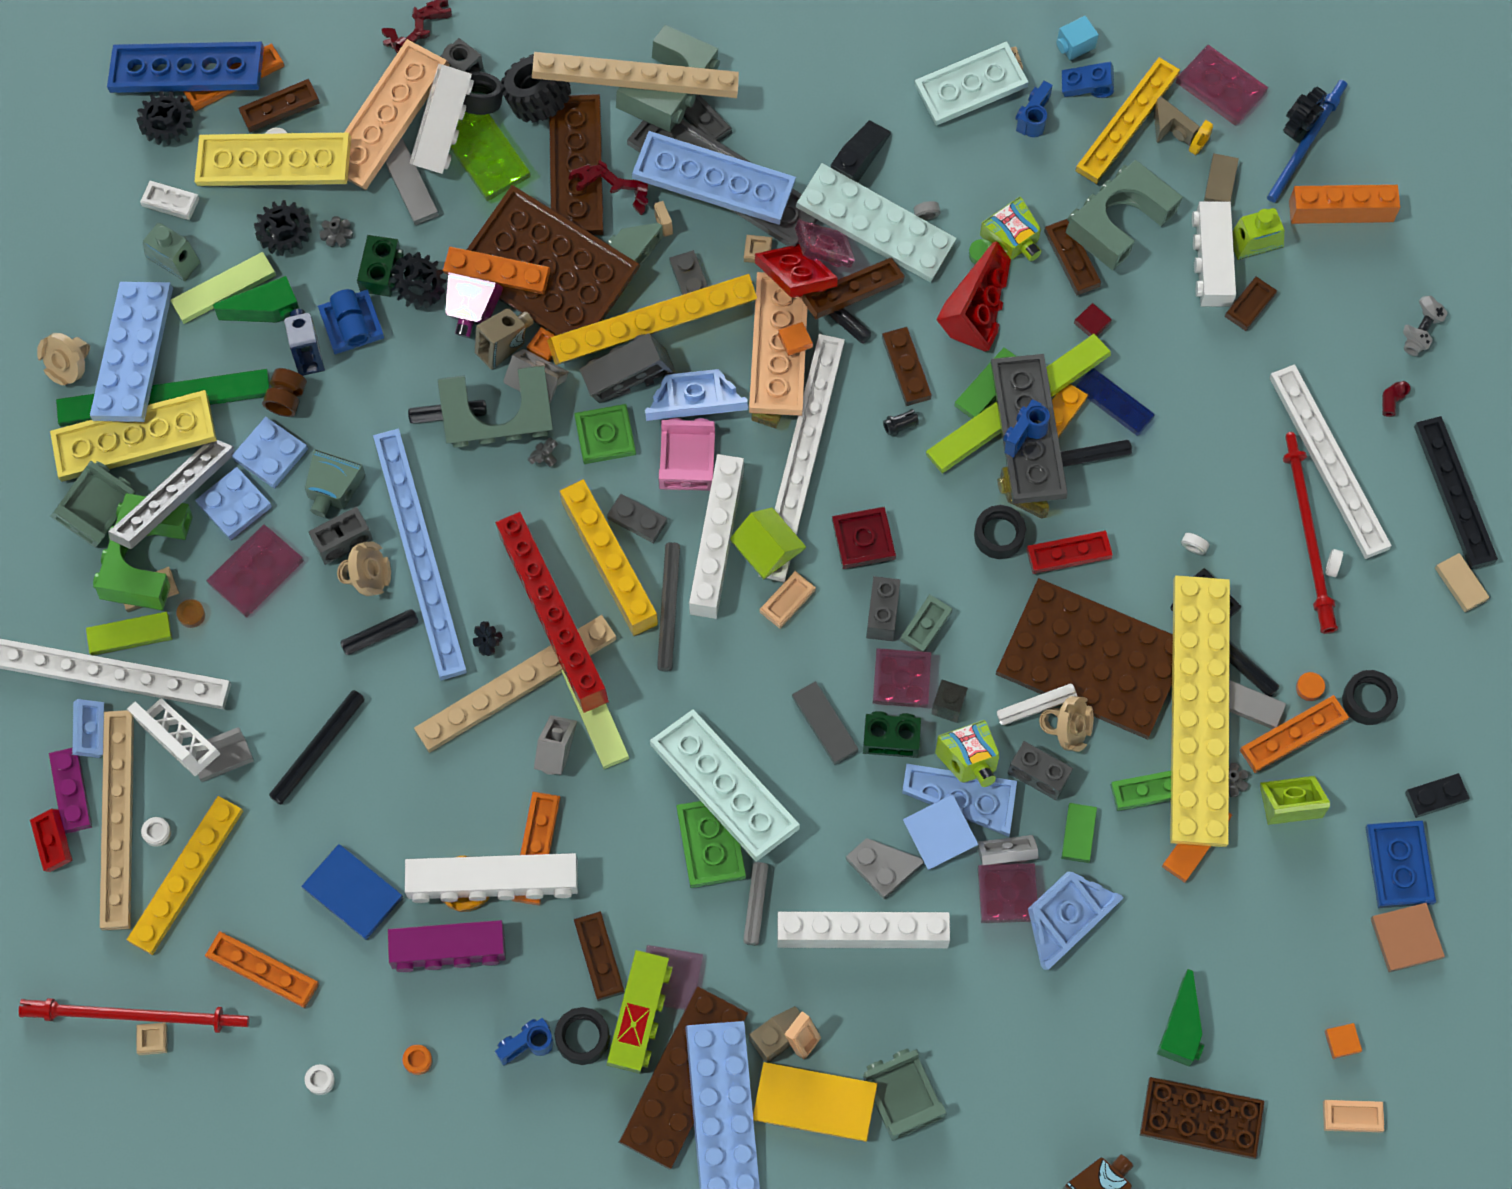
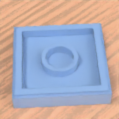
[903,794,979,870]

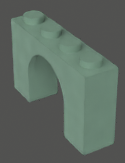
[616,25,720,132]
[1065,160,1183,271]
[438,365,553,447]

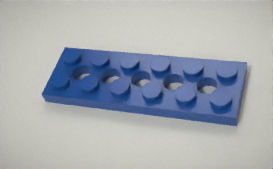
[107,41,264,93]

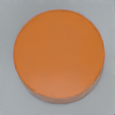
[1296,672,1325,701]
[402,1045,432,1075]

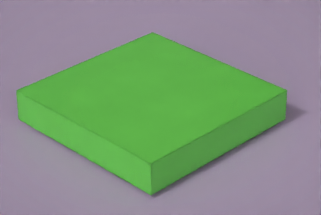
[574,404,636,464]

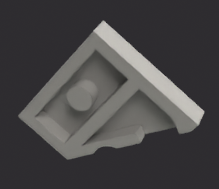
[846,838,924,900]

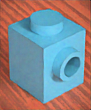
[1056,16,1099,61]

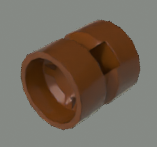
[262,368,307,417]

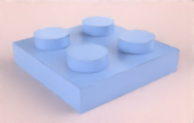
[232,417,308,489]
[195,467,272,541]

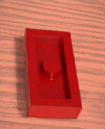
[30,808,73,872]

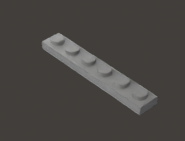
[108,440,234,549]

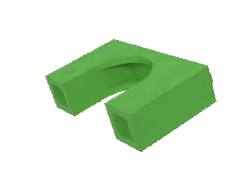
[93,493,193,610]

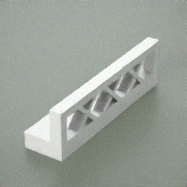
[127,698,220,776]

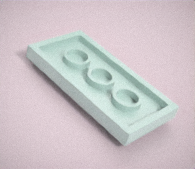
[915,42,1029,126]

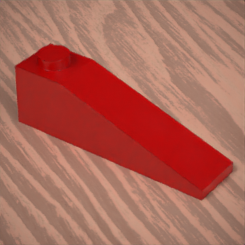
[936,241,1011,351]

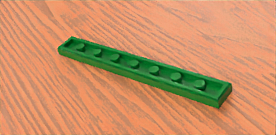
[56,369,270,427]

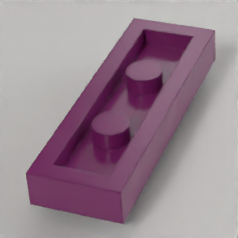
[49,747,92,834]

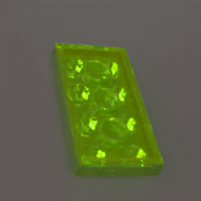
[450,112,531,201]

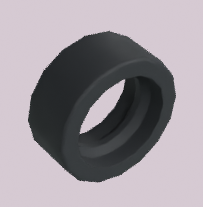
[463,72,503,115]
[974,505,1026,559]
[1342,670,1398,725]
[554,1007,610,1065]

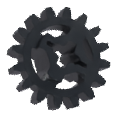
[1283,86,1327,139]
[136,91,194,145]
[254,200,312,256]
[389,252,447,310]

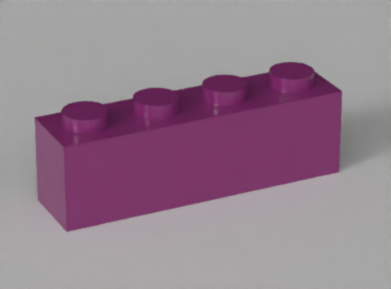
[388,920,506,972]

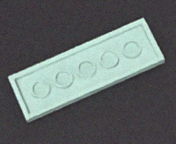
[796,163,957,283]
[650,709,800,862]

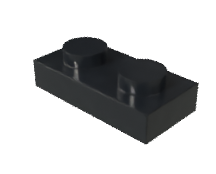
[1405,773,1470,818]

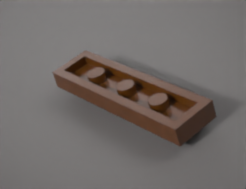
[802,258,905,319]

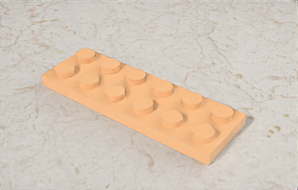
[344,39,450,190]
[749,272,807,416]

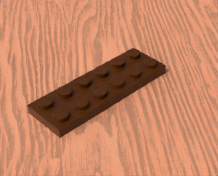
[549,94,604,235]
[618,986,748,1170]

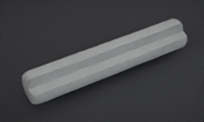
[744,862,768,945]

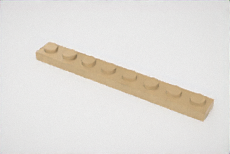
[532,52,739,98]
[414,615,617,753]
[100,710,134,931]

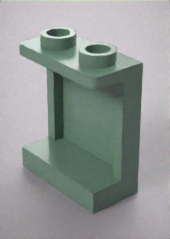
[50,461,136,548]
[863,1048,946,1141]

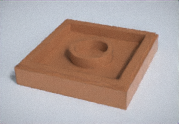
[1371,903,1445,972]

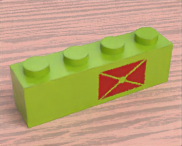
[606,950,673,1074]

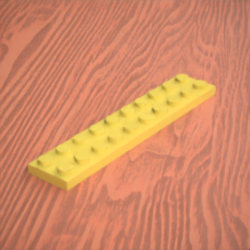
[1170,575,1230,847]

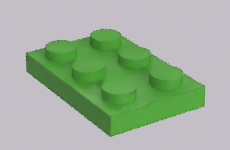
[676,801,746,888]

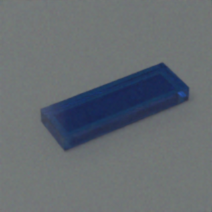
[1076,368,1155,436]

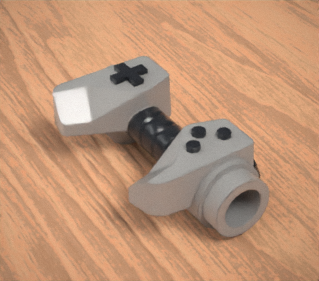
[1403,296,1448,356]

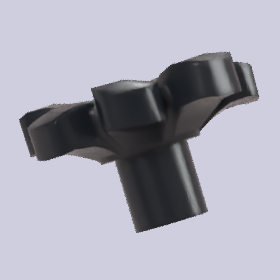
[473,621,503,656]

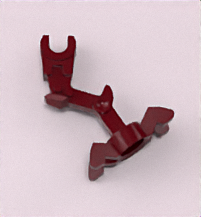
[381,0,452,53]
[568,160,648,215]

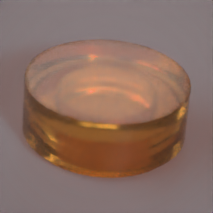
[176,599,205,628]

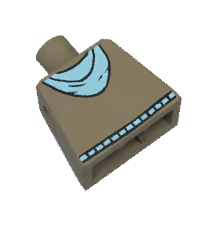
[475,309,533,370]

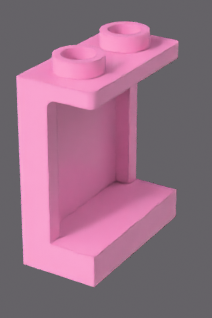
[659,418,715,491]

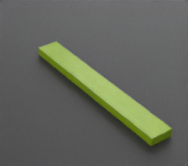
[926,334,1111,474]

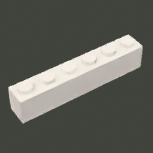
[689,454,744,619]
[405,853,578,903]
[778,912,950,948]

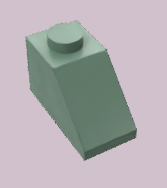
[607,223,663,266]

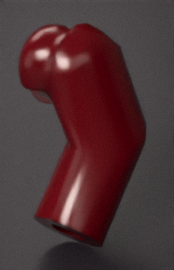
[1382,381,1411,417]

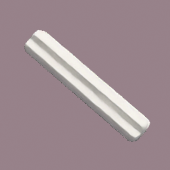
[997,684,1077,725]

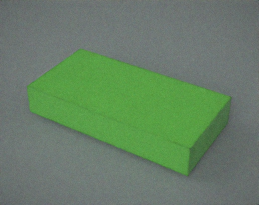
[1061,803,1097,863]

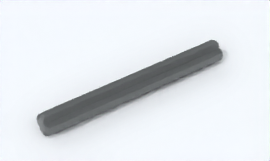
[657,542,680,672]

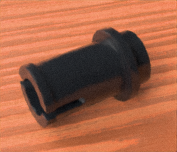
[883,409,919,436]

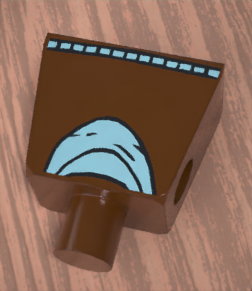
[1063,1154,1134,1189]

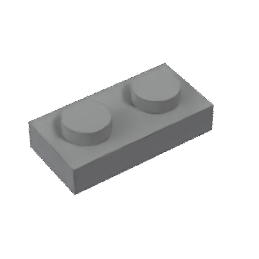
[978,835,1038,866]

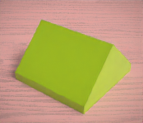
[730,507,806,580]
[1260,776,1330,825]

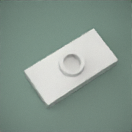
[140,181,199,220]

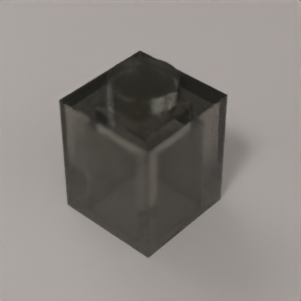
[931,679,968,723]

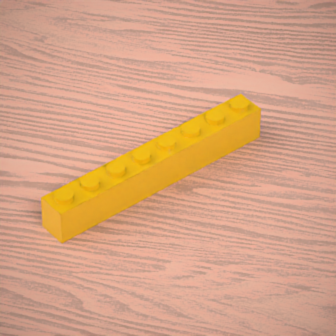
[547,274,757,365]

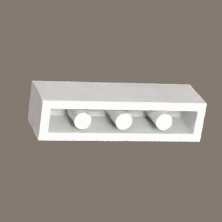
[409,64,474,174]
[1192,202,1236,307]

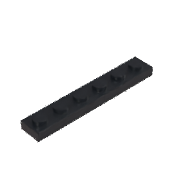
[1414,416,1498,569]

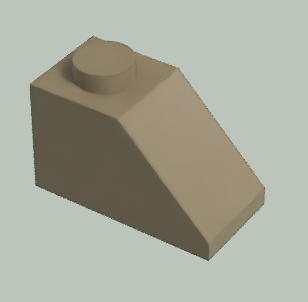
[749,1006,800,1063]

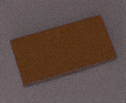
[1139,1077,1264,1160]

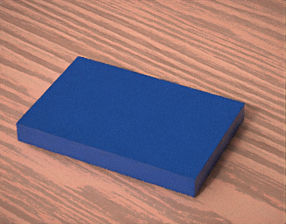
[1365,820,1436,908]
[301,844,403,940]

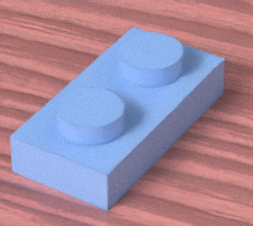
[72,699,104,758]

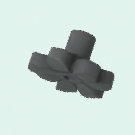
[319,216,353,247]
[528,437,558,467]
[1229,763,1248,798]

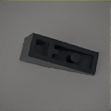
[830,120,891,183]

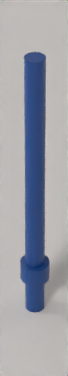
[1267,80,1348,203]

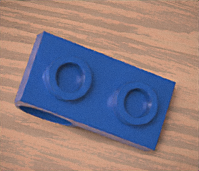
[1062,61,1114,98]
[1015,80,1053,137]
[1003,399,1050,458]
[495,1018,554,1066]

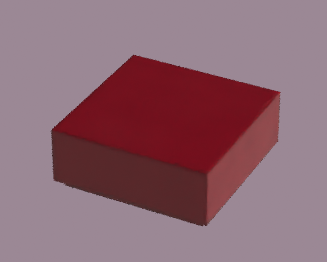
[1074,303,1112,337]

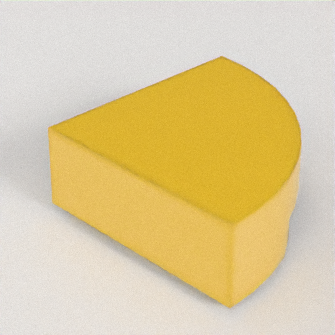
[1188,120,1213,155]

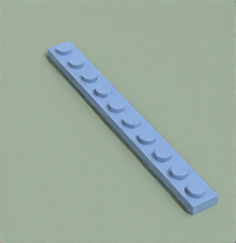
[373,428,467,681]

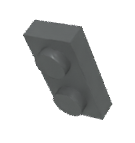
[669,250,708,295]
[607,494,667,544]

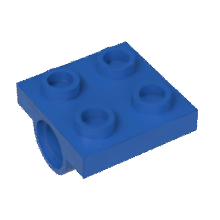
[318,289,384,354]

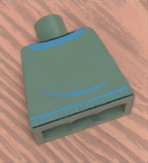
[143,223,201,282]
[305,449,366,517]

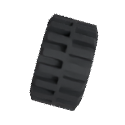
[500,54,571,123]

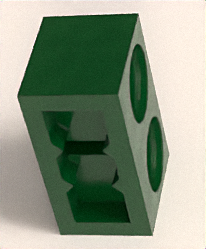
[357,235,404,297]
[863,711,921,758]

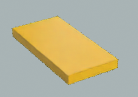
[753,1062,878,1142]

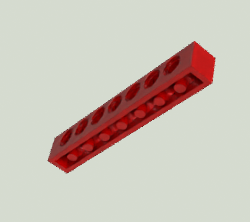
[495,512,609,713]

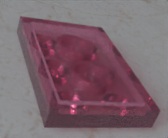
[1176,45,1268,126]
[206,524,304,618]

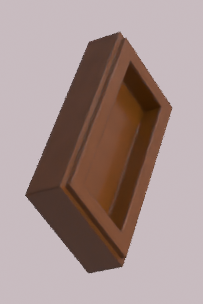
[1225,276,1277,331]

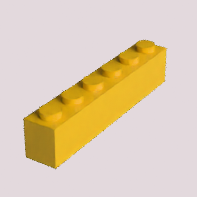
[559,479,658,636]

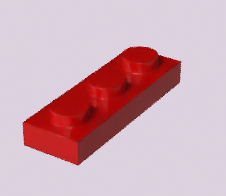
[1026,530,1113,574]

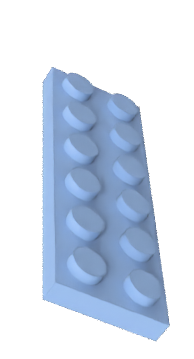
[632,131,796,225]
[90,282,173,422]
[686,1021,760,1189]

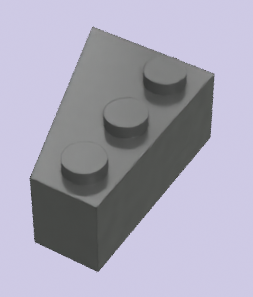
[580,333,677,403]

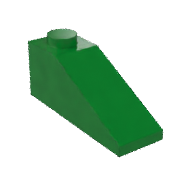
[212,276,300,323]
[1157,969,1204,1066]

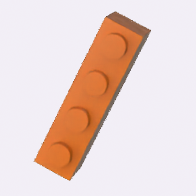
[1289,184,1400,224]

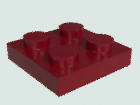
[832,506,896,569]

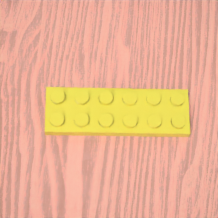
[194,132,351,186]
[50,390,217,482]

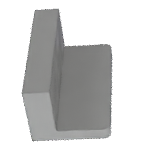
[503,349,569,403]
[195,727,254,782]

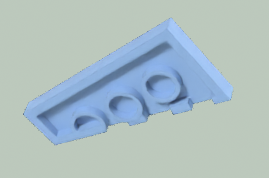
[902,764,1017,837]

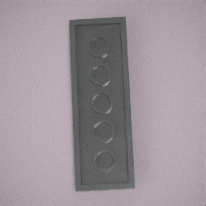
[991,354,1068,504]

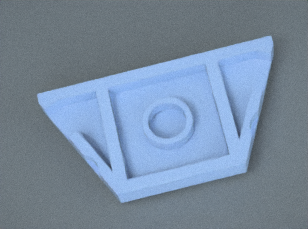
[645,369,748,421]
[1028,872,1123,970]

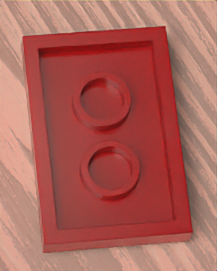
[755,244,838,297]

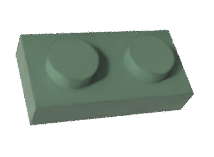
[900,594,953,655]

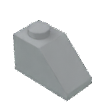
[534,715,577,775]

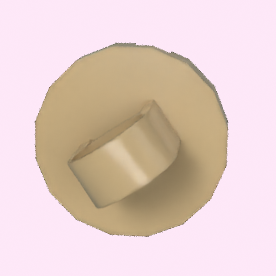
[37,333,90,385]
[337,541,391,596]
[1039,696,1094,752]

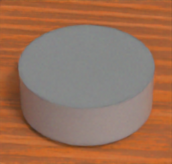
[913,201,940,221]

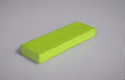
[86,611,173,656]

